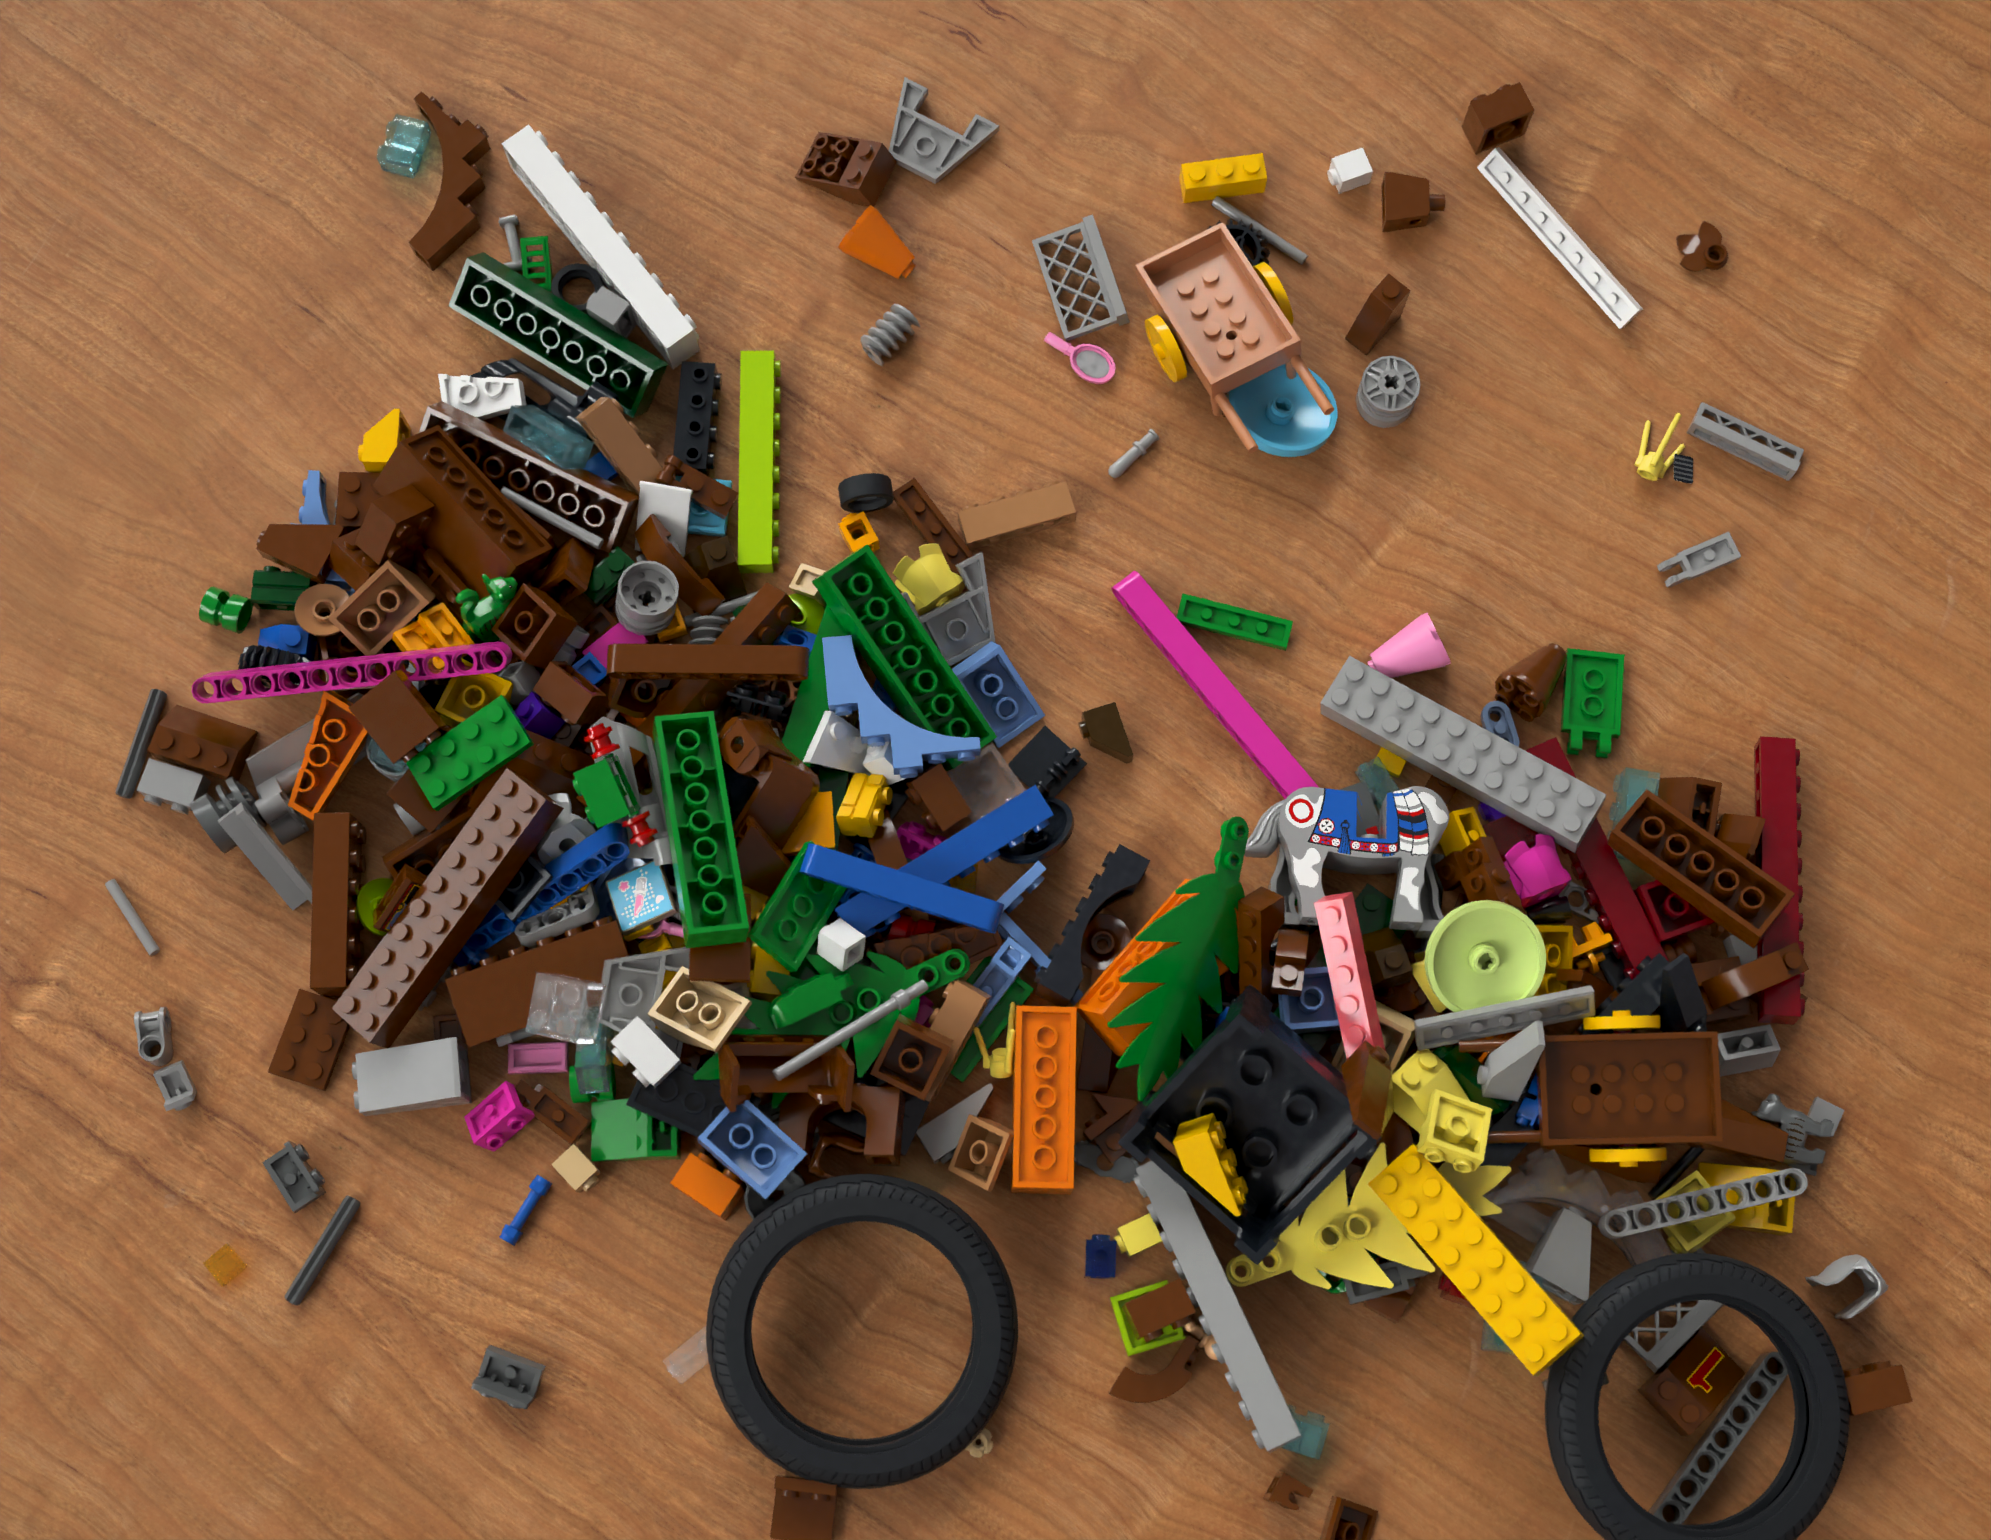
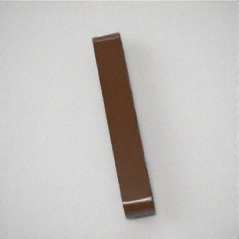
[606,643,809,681]

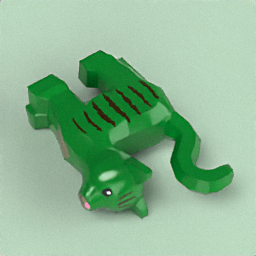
[455,574,518,643]

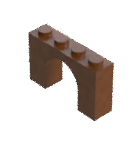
[778,1083,906,1166]

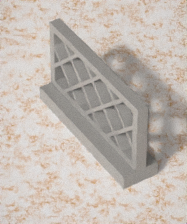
[1032,214,1130,341]
[1624,1248,1724,1373]

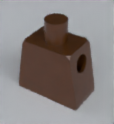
[1381,172,1445,232]

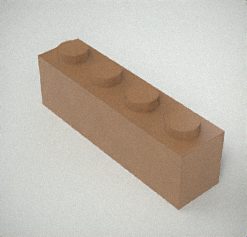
[576,397,674,495]
[958,481,1076,551]
[925,979,992,1102]

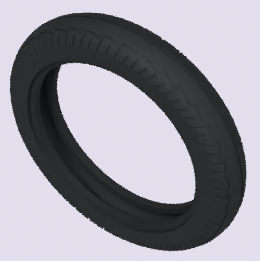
[706,1174,1018,1489]
[1545,1253,1850,1540]

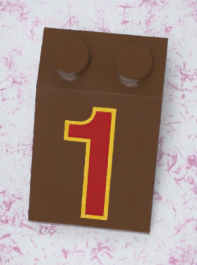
[1638,1328,1745,1436]

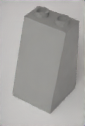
[352,1037,472,1116]

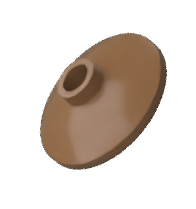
[295,584,350,636]

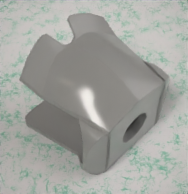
[536,793,596,865]
[1806,1254,1889,1319]

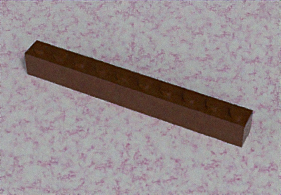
[576,582,801,825]

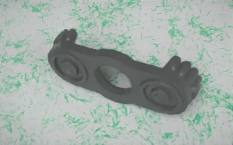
[1074,1140,1140,1183]

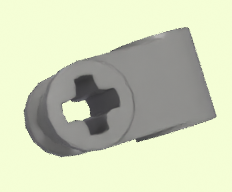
[134,1007,173,1066]

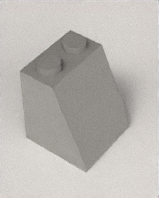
[1525,1206,1592,1305]

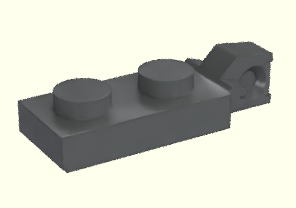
[1342,1261,1429,1305]

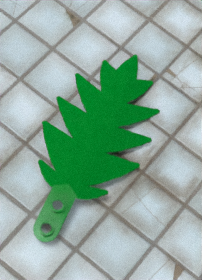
[1107,816,1249,1102]
[693,949,970,1108]

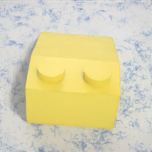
[1392,1049,1470,1133]

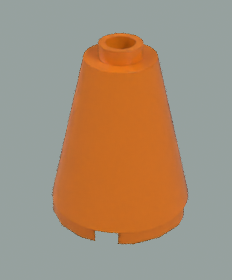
[838,205,916,279]

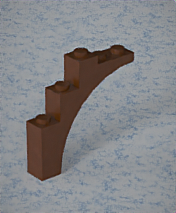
[409,91,491,271]

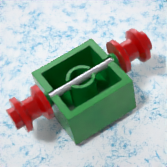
[573,723,658,847]

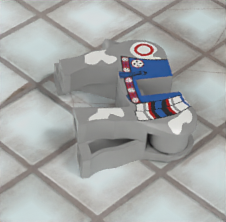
[1244,786,1449,939]

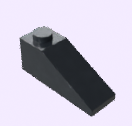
[1659,953,1707,1033]

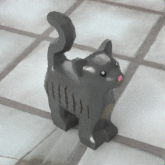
[1751,1094,1834,1176]

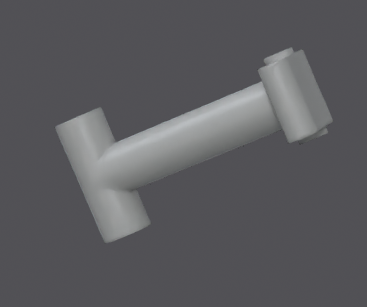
[498,214,532,272]

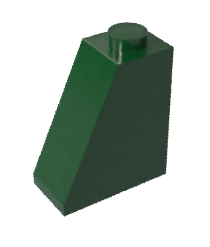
[1432,1045,1513,1116]

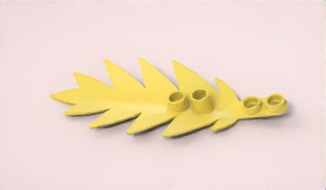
[1226,1142,1512,1290]

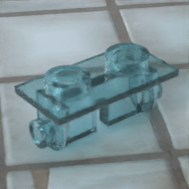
[1355,756,1400,810]

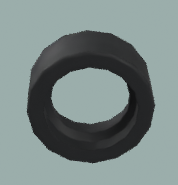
[551,263,604,316]
[838,473,894,513]

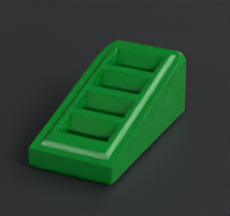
[520,236,553,292]

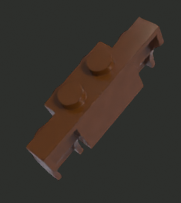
[1434,837,1526,915]

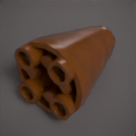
[1495,643,1567,722]

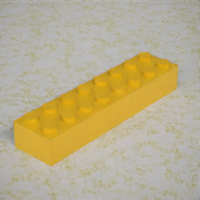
[1368,1143,1584,1377]

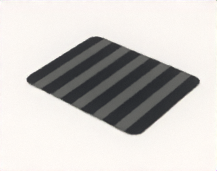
[1674,454,1693,484]

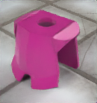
[1503,834,1572,909]

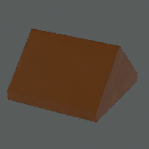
[1320,1496,1378,1540]

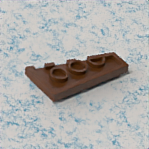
[873,925,1003,982]

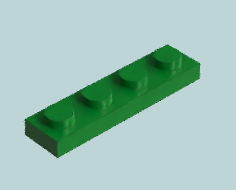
[1176,593,1293,651]

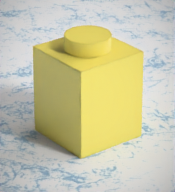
[1114,1213,1162,1258]

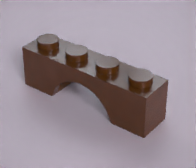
[1238,886,1285,1004]

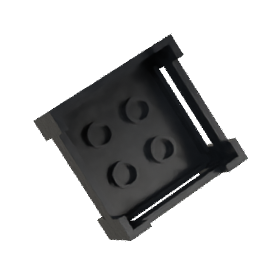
[1118,984,1382,1265]

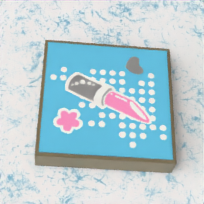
[606,860,678,936]

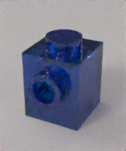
[1084,1235,1116,1279]

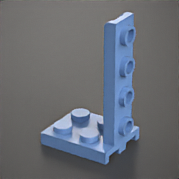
[997,860,1083,1005]

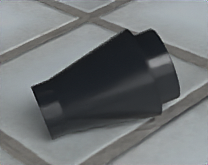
[1526,895,1572,924]

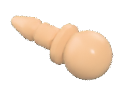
[1183,1320,1218,1360]

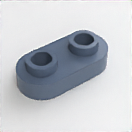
[1480,701,1520,747]

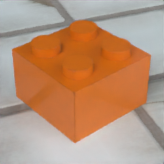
[670,1152,745,1221]

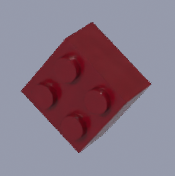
[1634,880,1715,944]

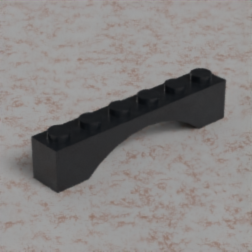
[1034,844,1150,1007]

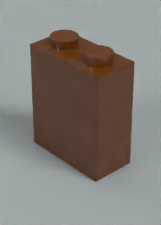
[349,669,446,764]

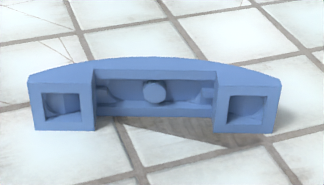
[970,936,1033,1037]

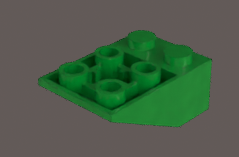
[591,1098,681,1162]

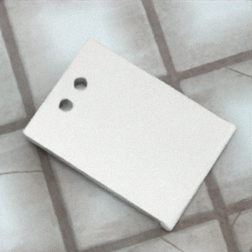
[635,481,693,557]

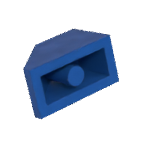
[258,624,317,662]

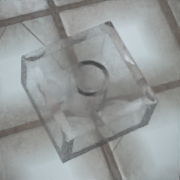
[947,743,1026,823]
[525,972,606,1044]

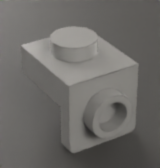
[153,1060,197,1111]

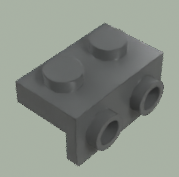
[262,1141,326,1213]
[471,1345,546,1409]

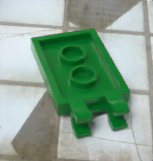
[1561,648,1624,759]

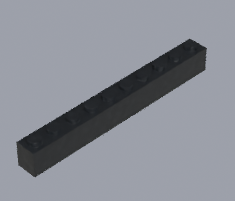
[1480,953,1670,1166]

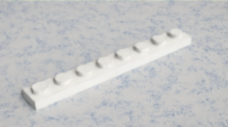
[1477,147,1643,329]

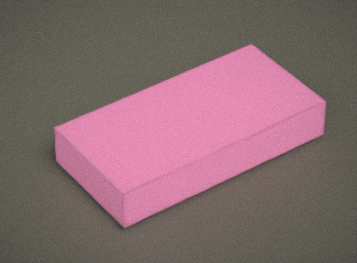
[508,1042,569,1075]

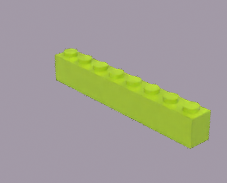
[738,350,781,573]

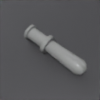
[1108,429,1160,478]

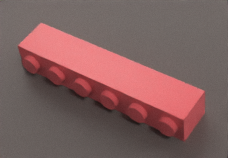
[1314,892,1385,1059]

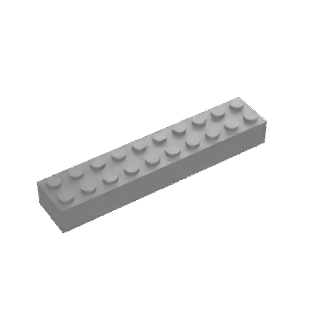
[1320,656,1606,853]
[1133,1161,1303,1453]

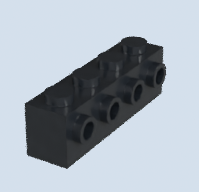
[673,361,722,477]

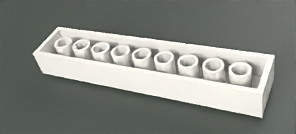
[502,125,699,369]

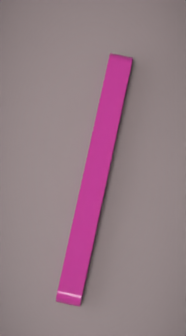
[1111,571,1319,799]
[192,642,512,703]

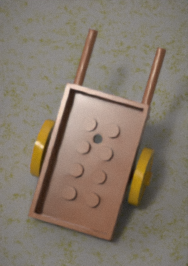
[1135,222,1334,453]

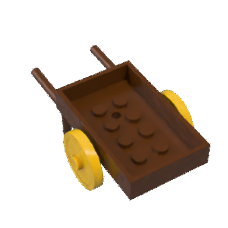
[1458,1010,1723,1167]

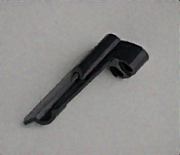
[470,358,619,461]

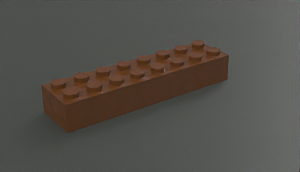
[419,401,639,553]

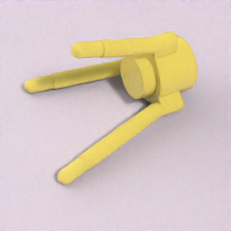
[1634,413,1685,481]
[973,1002,1016,1078]

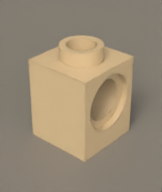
[551,1144,601,1193]

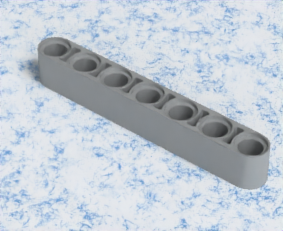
[1598,1168,1808,1239]

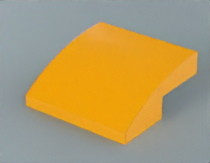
[392,602,475,681]
[781,791,835,857]

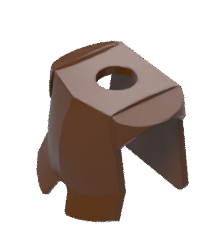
[718,717,793,784]
[808,1132,865,1180]

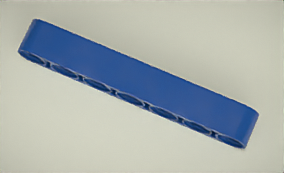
[465,823,630,952]
[800,843,1004,934]

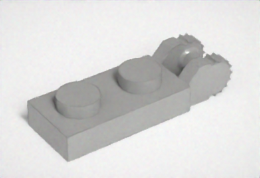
[1657,532,1741,588]

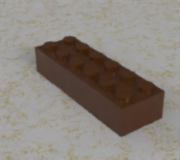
[1607,789,1795,949]
[310,812,366,997]

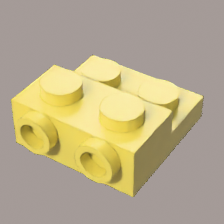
[1417,1089,1492,1173]
[1647,1170,1736,1254]

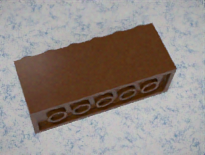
[373,425,552,600]
[445,916,632,1047]

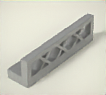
[1686,402,1804,481]
[218,802,312,911]

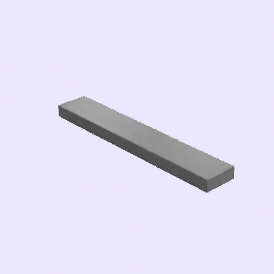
[1414,985,1595,1051]

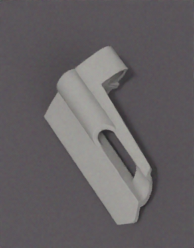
[246,692,367,845]
[589,716,672,866]

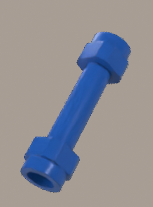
[499,1175,552,1246]

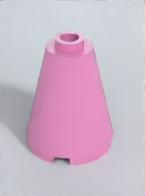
[1367,613,1450,678]

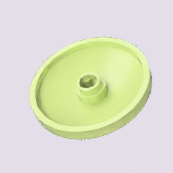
[1425,900,1546,1012]

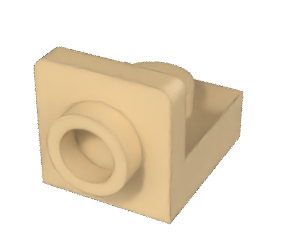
[789,563,827,607]

